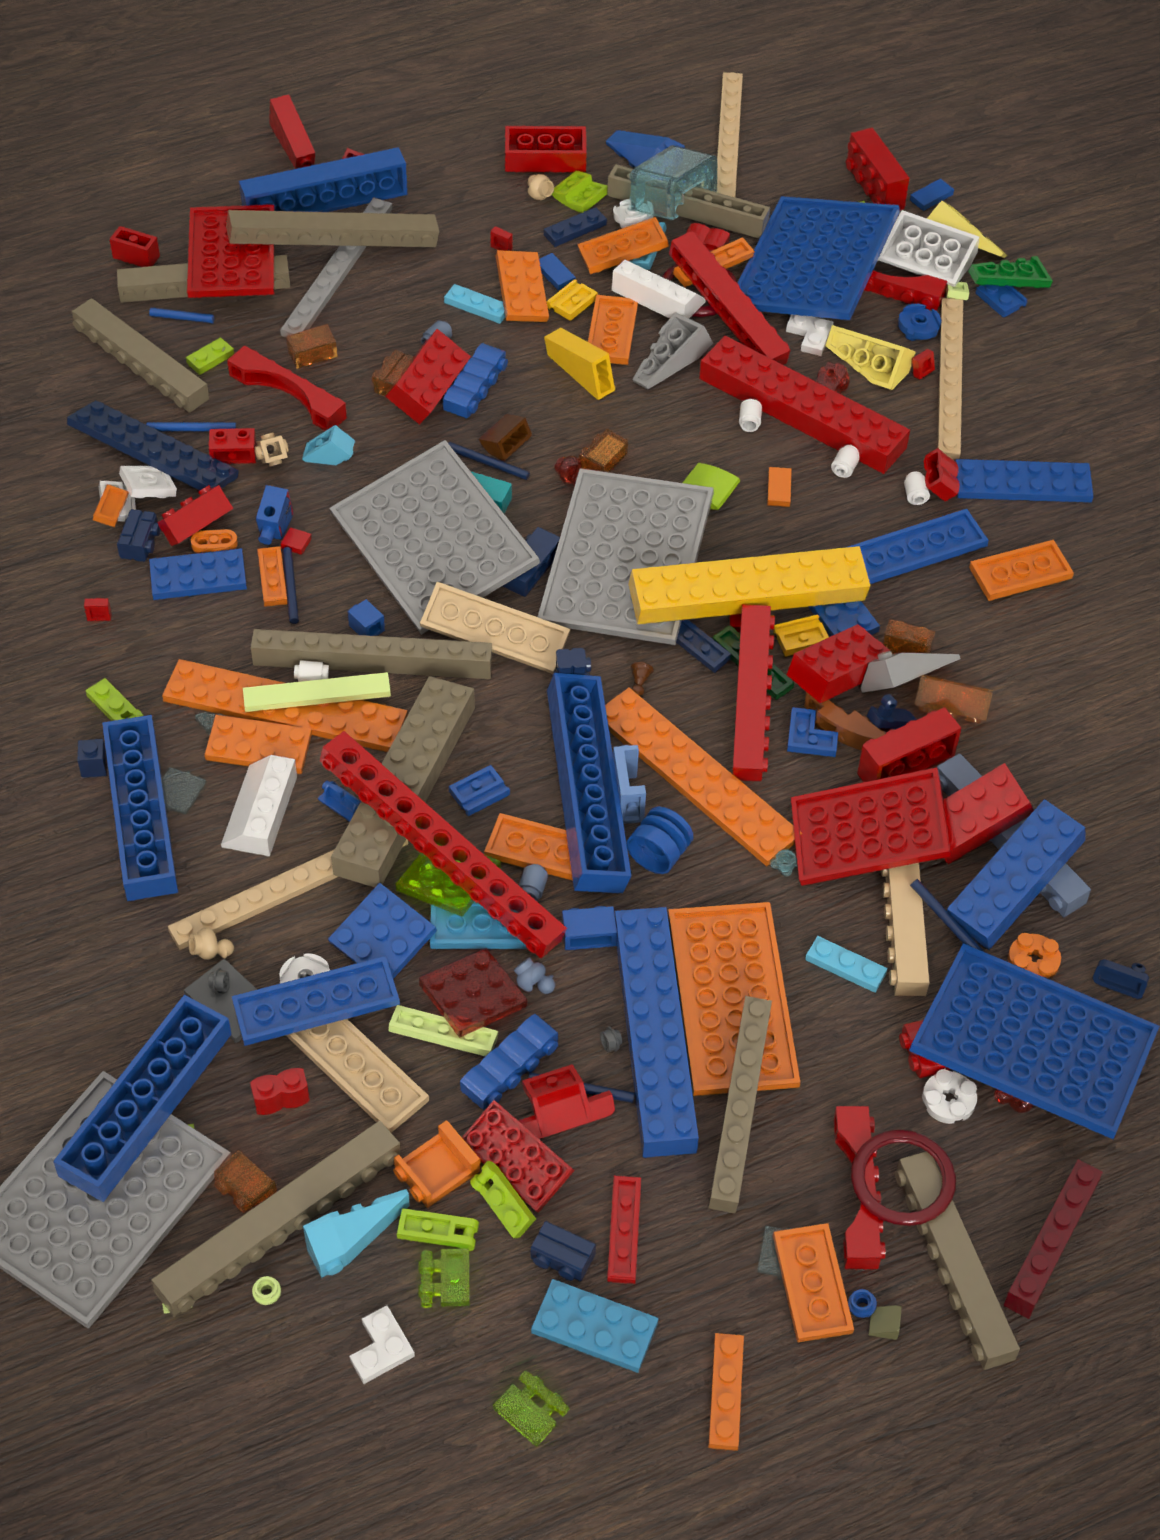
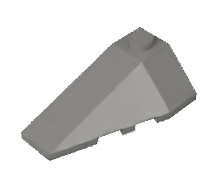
[632,313,713,389]
[861,651,960,692]

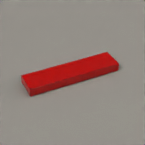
[607,1176,641,1284]

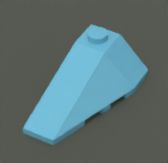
[303,1189,410,1278]

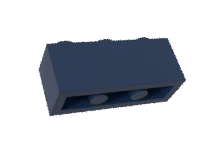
[502,527,560,597]

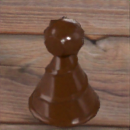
[630,661,654,696]

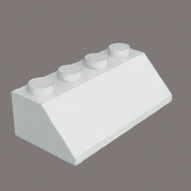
[612,260,706,319]
[221,755,297,856]

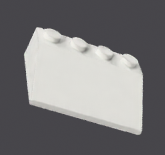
[878,210,979,287]

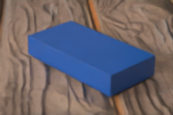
[910,178,954,211]
[539,253,576,290]

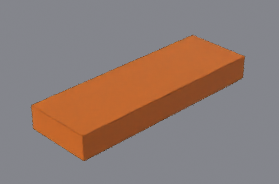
[257,546,288,607]

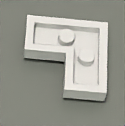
[786,314,833,356]
[350,1305,415,1384]

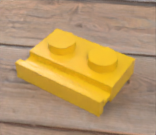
[547,279,598,321]
[773,614,829,656]

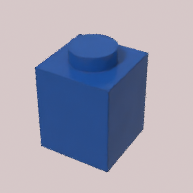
[348,599,385,636]

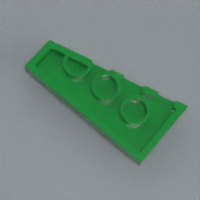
[968,256,1053,288]

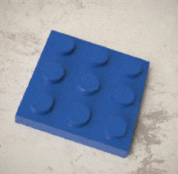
[328,883,437,979]

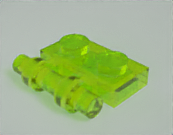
[418,1248,470,1308]
[493,1370,570,1447]

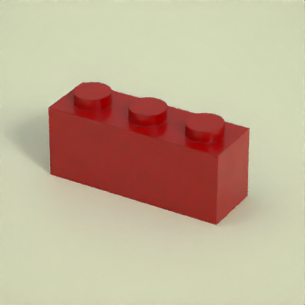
[157,485,234,546]

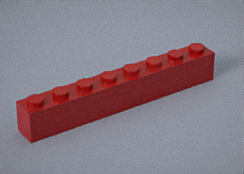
[669,231,791,365]
[733,604,775,782]

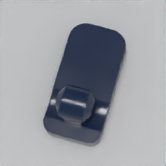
[867,694,917,729]
[1093,959,1149,999]

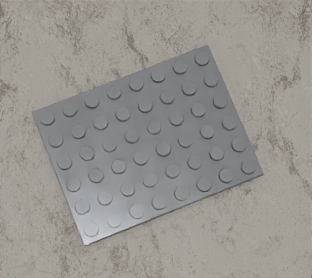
[329,440,540,635]
[538,469,714,645]
[0,1071,232,1329]

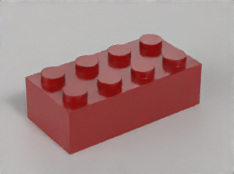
[505,126,587,173]
[846,127,910,211]
[385,329,471,424]
[787,624,890,703]
[857,707,961,782]
[943,763,1034,865]

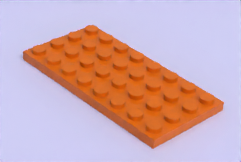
[668,902,800,1096]

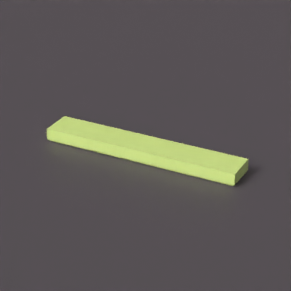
[243,672,391,712]

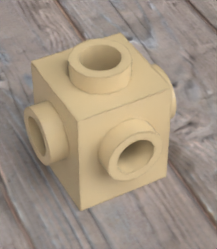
[254,432,289,466]

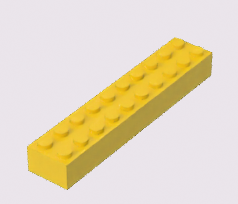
[628,546,870,624]

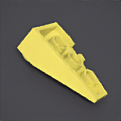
[927,201,1007,258]
[825,325,916,390]

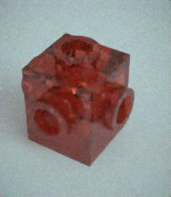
[816,361,850,394]

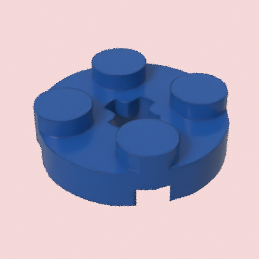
[898,304,941,341]

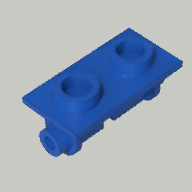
[318,780,361,822]

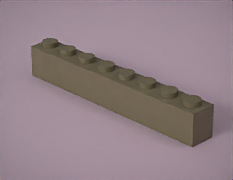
[607,164,770,239]
[117,255,290,303]
[72,298,209,413]
[708,996,772,1214]
[895,1151,1020,1370]

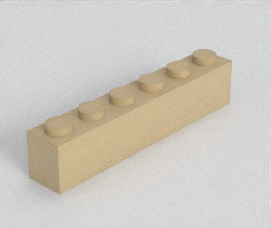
[881,863,929,996]

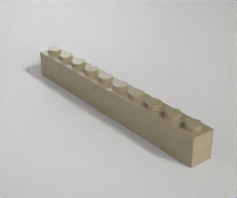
[226,210,439,247]
[251,629,492,679]
[151,1120,400,1317]

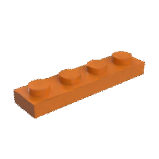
[673,237,755,287]
[708,1333,744,1451]

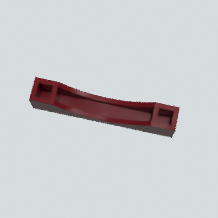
[1003,1159,1103,1319]

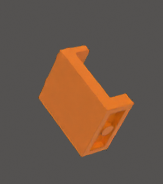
[393,1120,480,1208]

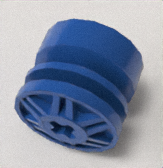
[626,806,693,874]

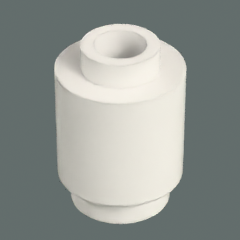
[739,399,762,432]
[831,445,860,478]
[904,472,930,505]
[294,660,329,682]

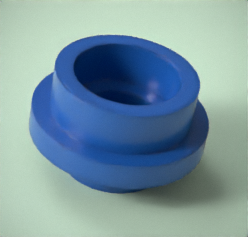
[848,1289,877,1318]

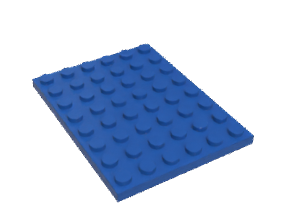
[738,196,900,320]
[909,943,1160,1139]

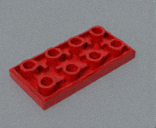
[462,1100,575,1213]

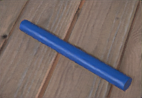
[146,422,236,431]

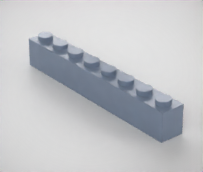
[937,753,1091,917]

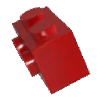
[110,226,160,267]
[209,428,256,464]

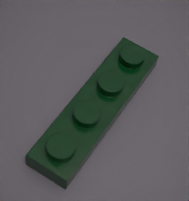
[712,625,794,700]

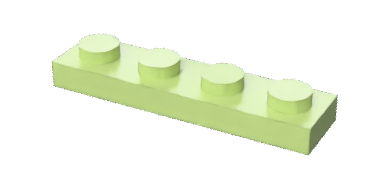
[389,1005,498,1056]

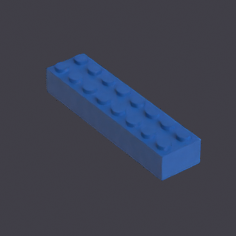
[239,147,408,212]
[102,715,178,901]
[53,995,232,1202]

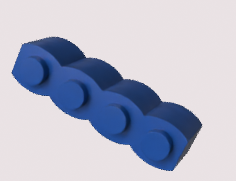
[443,343,508,418]
[460,1014,558,1110]

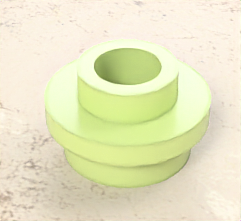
[252,1276,281,1305]

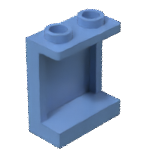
[613,745,646,824]

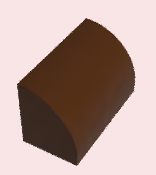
[479,414,532,461]

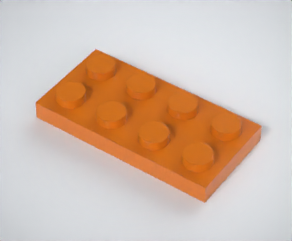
[577,217,669,274]
[495,250,549,322]
[588,295,638,365]
[969,540,1074,601]
[205,715,312,774]
[484,813,573,881]
[773,1223,854,1343]

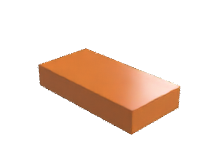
[767,467,791,507]
[93,484,129,527]

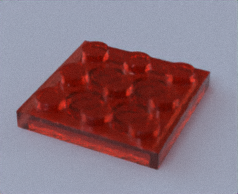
[419,948,528,1038]

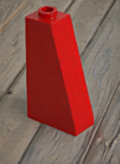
[269,94,315,169]

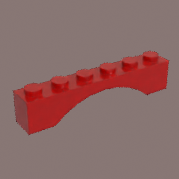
[864,270,948,311]
[227,345,347,431]
[833,1106,886,1269]

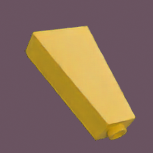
[544,328,615,400]

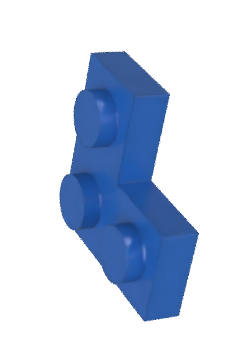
[787,707,838,757]

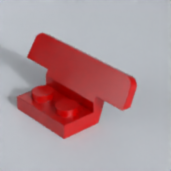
[518,1064,615,1139]

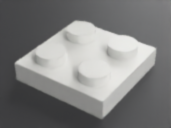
[119,466,177,499]

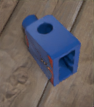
[256,485,294,545]

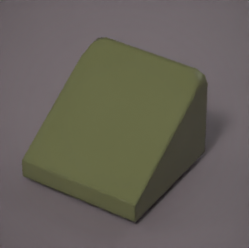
[868,1305,902,1340]

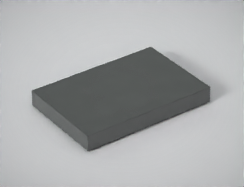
[184,959,257,1043]

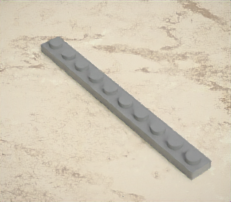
[280,197,392,342]

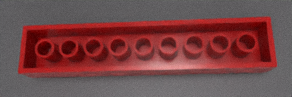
[699,336,910,474]

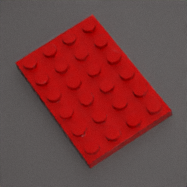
[187,205,275,298]
[791,767,951,886]

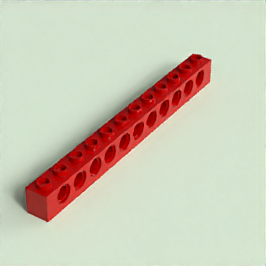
[320,731,567,959]

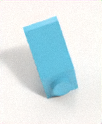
[302,425,355,466]

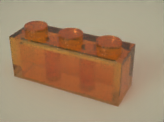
[915,675,993,723]

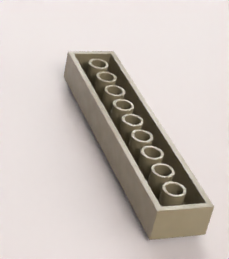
[331,676,475,887]

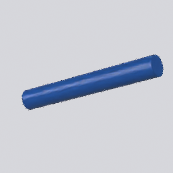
[149,308,214,323]

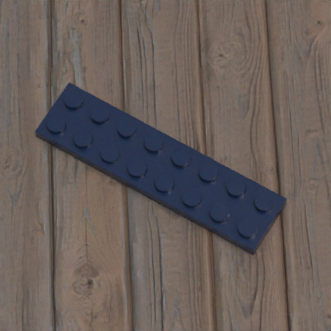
[67,400,239,490]

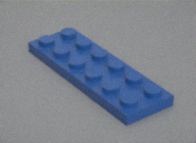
[955,459,1094,502]
[845,509,989,584]
[232,956,400,1046]

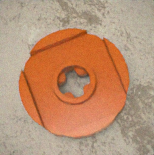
[1008,933,1061,978]

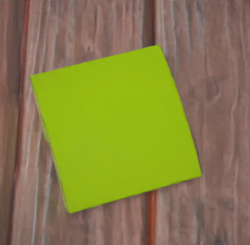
[552,171,608,213]
[683,463,740,510]

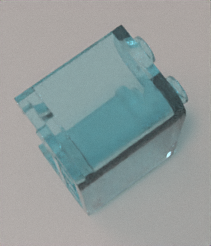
[630,145,718,220]

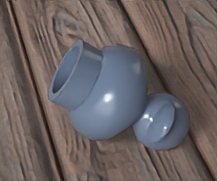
[513,957,555,994]

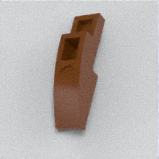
[804,692,886,751]

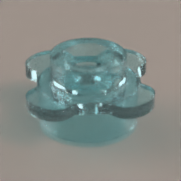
[770,850,798,876]

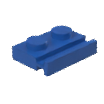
[975,285,1028,318]
[449,765,510,816]

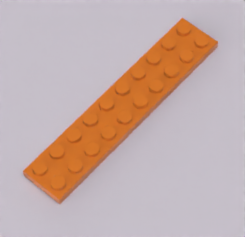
[162,659,408,752]
[605,687,802,866]

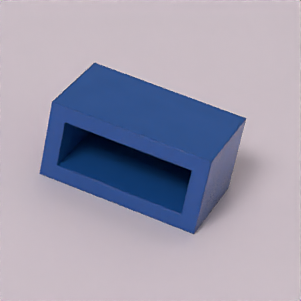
[562,906,617,950]

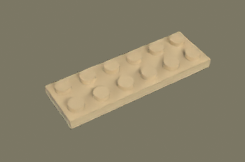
[420,582,570,674]
[286,1019,429,1133]

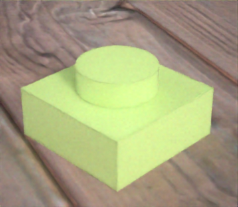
[946,282,969,300]

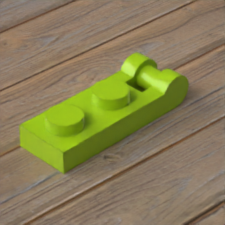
[85,678,144,721]
[470,1161,536,1238]
[397,1208,479,1251]

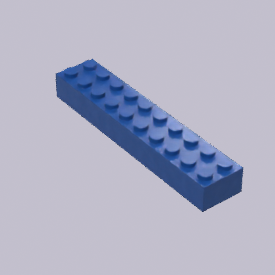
[547,673,631,893]
[615,907,699,1158]

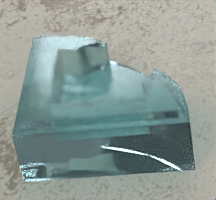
[195,712,224,735]

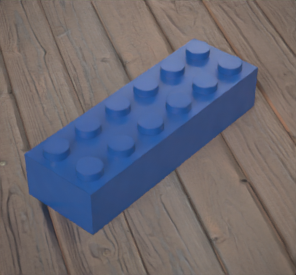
[947,799,1086,950]

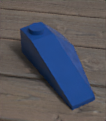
[606,130,685,179]

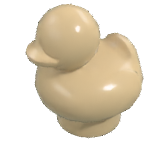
[528,174,554,200]
[188,927,234,960]

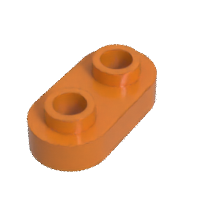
[191,529,238,553]

